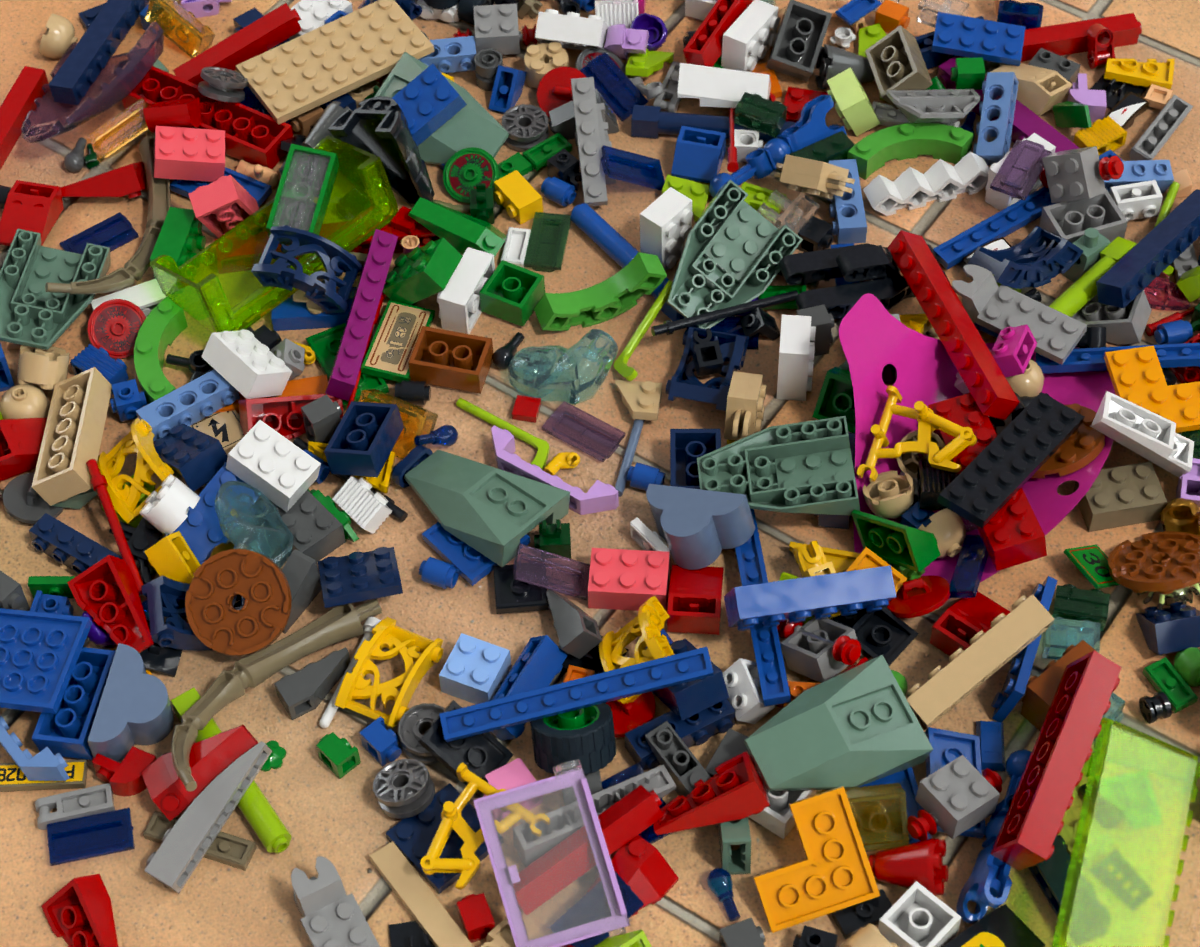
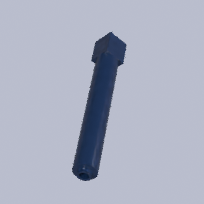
[631,105,795,142]

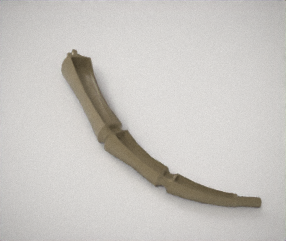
[45,127,171,295]
[171,599,382,791]

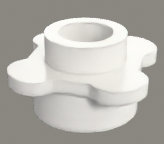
[830,27,856,48]

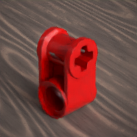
[1087,23,1115,69]

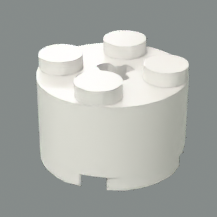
[139,474,200,536]

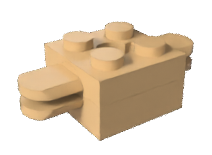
[773,154,855,199]
[724,371,767,441]

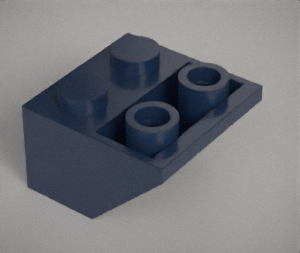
[1136,602,1200,655]

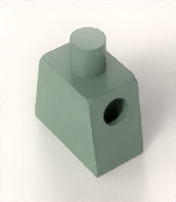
[1063,228,1111,282]
[719,817,751,875]

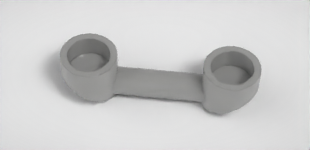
[624,75,664,100]

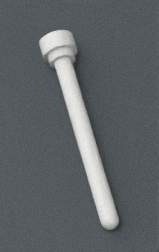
[319,617,381,728]

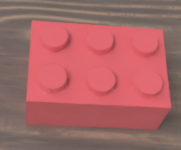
[154,126,225,182]
[188,175,264,238]
[588,548,670,611]

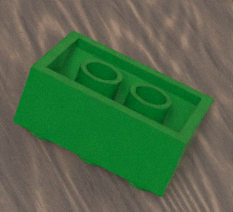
[851,510,940,572]

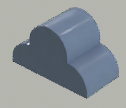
[646,484,755,570]
[88,643,174,762]

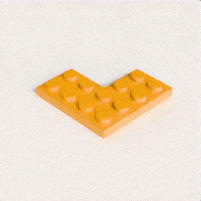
[1104,345,1200,433]
[753,786,880,933]

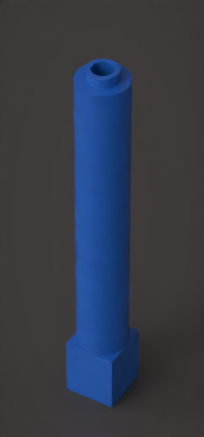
[571,203,685,321]

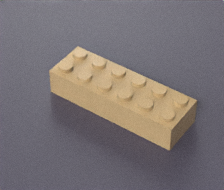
[32,367,112,506]
[907,594,1055,728]

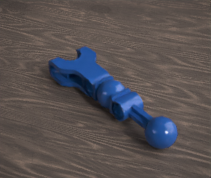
[709,95,847,198]
[956,749,1032,924]

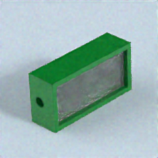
[266,144,340,237]

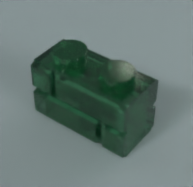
[734,92,787,138]
[1052,584,1110,632]

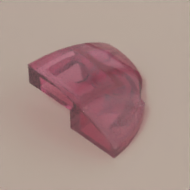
[1144,272,1190,311]

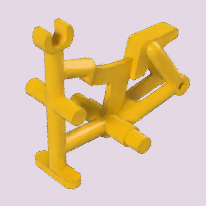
[857,385,977,482]
[420,762,550,890]

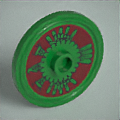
[443,147,500,204]

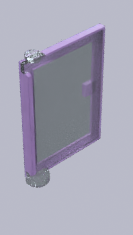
[473,759,630,947]

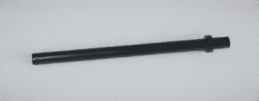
[651,290,799,336]

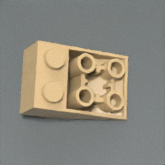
[991,63,1072,116]

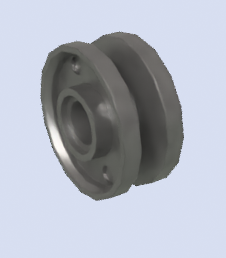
[198,67,248,103]
[502,104,549,152]
[398,703,445,765]
[373,758,435,819]

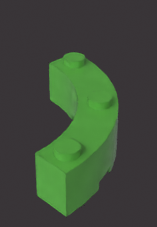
[847,122,974,180]
[534,252,667,331]
[134,296,188,404]

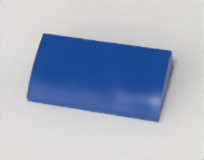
[271,287,357,331]

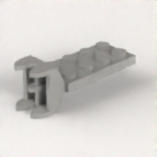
[952,264,1087,365]
[291,856,380,947]

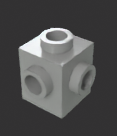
[271,338,305,381]

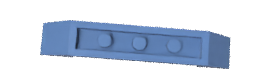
[0,715,70,781]

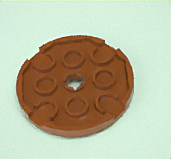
[1031,403,1105,479]
[1108,531,1200,594]
[185,549,292,656]

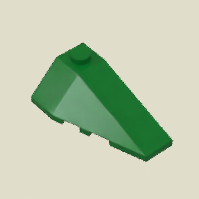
[408,197,507,257]

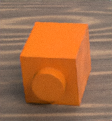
[875,0,910,33]

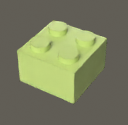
[827,67,881,136]

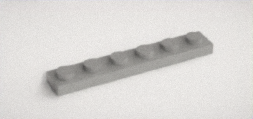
[571,77,608,206]

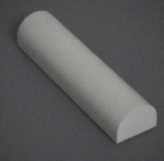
[1129,95,1193,161]

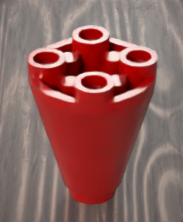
[869,838,948,896]

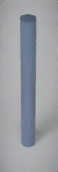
[614,419,645,497]

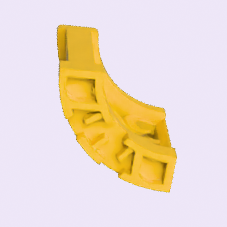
[97,418,175,524]
[599,596,675,704]
[334,617,443,728]

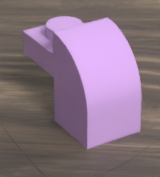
[604,24,649,60]
[1067,73,1107,122]
[1176,458,1200,507]

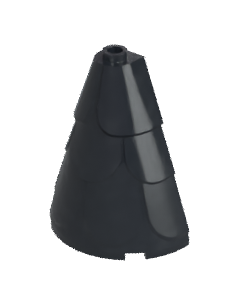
[328,96,435,207]

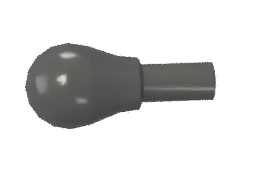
[64,138,87,172]

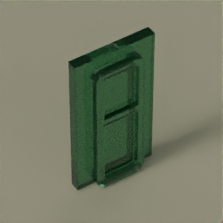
[524,212,571,272]

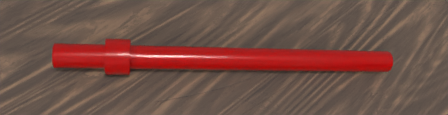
[86,459,144,595]

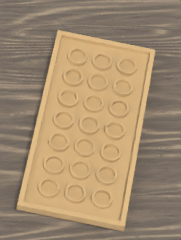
[236,0,434,125]

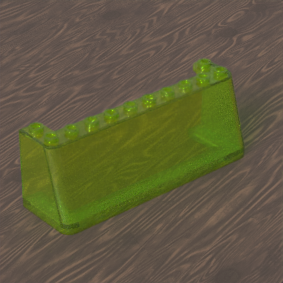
[149,135,398,333]
[1051,717,1200,947]

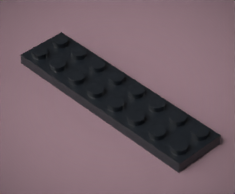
[937,392,1085,529]

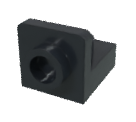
[740,307,780,341]

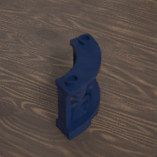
[251,225,363,314]
[967,226,1083,289]
[665,327,749,411]
[142,575,245,651]

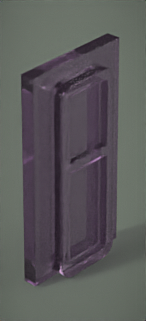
[990,140,1052,201]
[542,401,625,462]
[513,543,590,601]

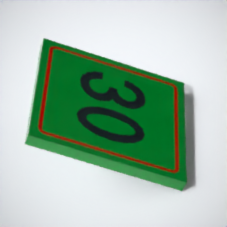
[1064,544,1120,589]

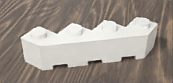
[863,151,989,216]

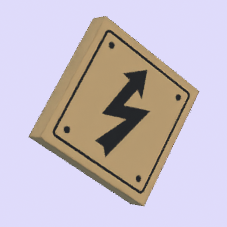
[190,410,244,455]

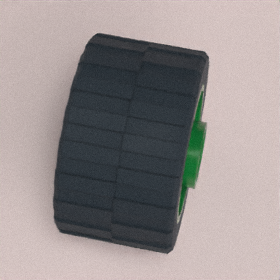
[530,703,616,776]

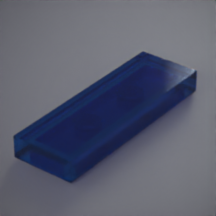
[949,535,989,598]

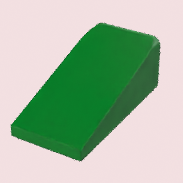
[1053,101,1092,128]

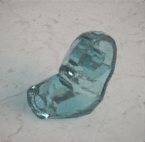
[508,329,618,405]
[215,481,294,569]

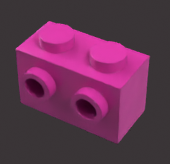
[991,324,1037,378]

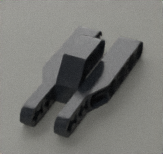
[778,243,950,319]

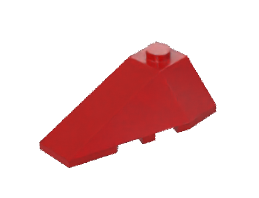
[61,161,147,199]
[238,394,343,440]
[67,555,154,653]
[141,725,258,821]
[653,751,770,835]
[562,835,679,944]
[41,874,119,947]

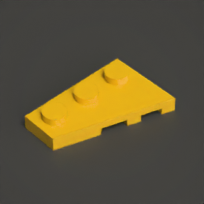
[1104,58,1175,90]

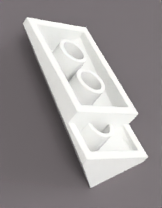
[677,63,771,110]
[1091,391,1194,477]

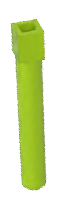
[1049,236,1137,317]
[171,687,292,853]

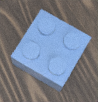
[439,633,511,704]

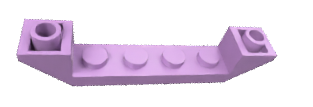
[491,425,619,515]

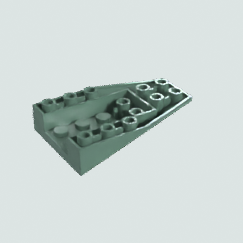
[374,52,509,165]
[666,180,803,329]
[0,229,111,350]
[697,416,860,516]
[404,450,570,567]
[744,655,933,791]

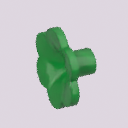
[260,740,286,772]

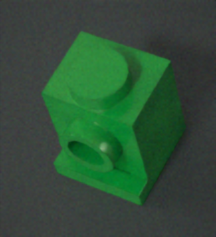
[316,732,361,779]

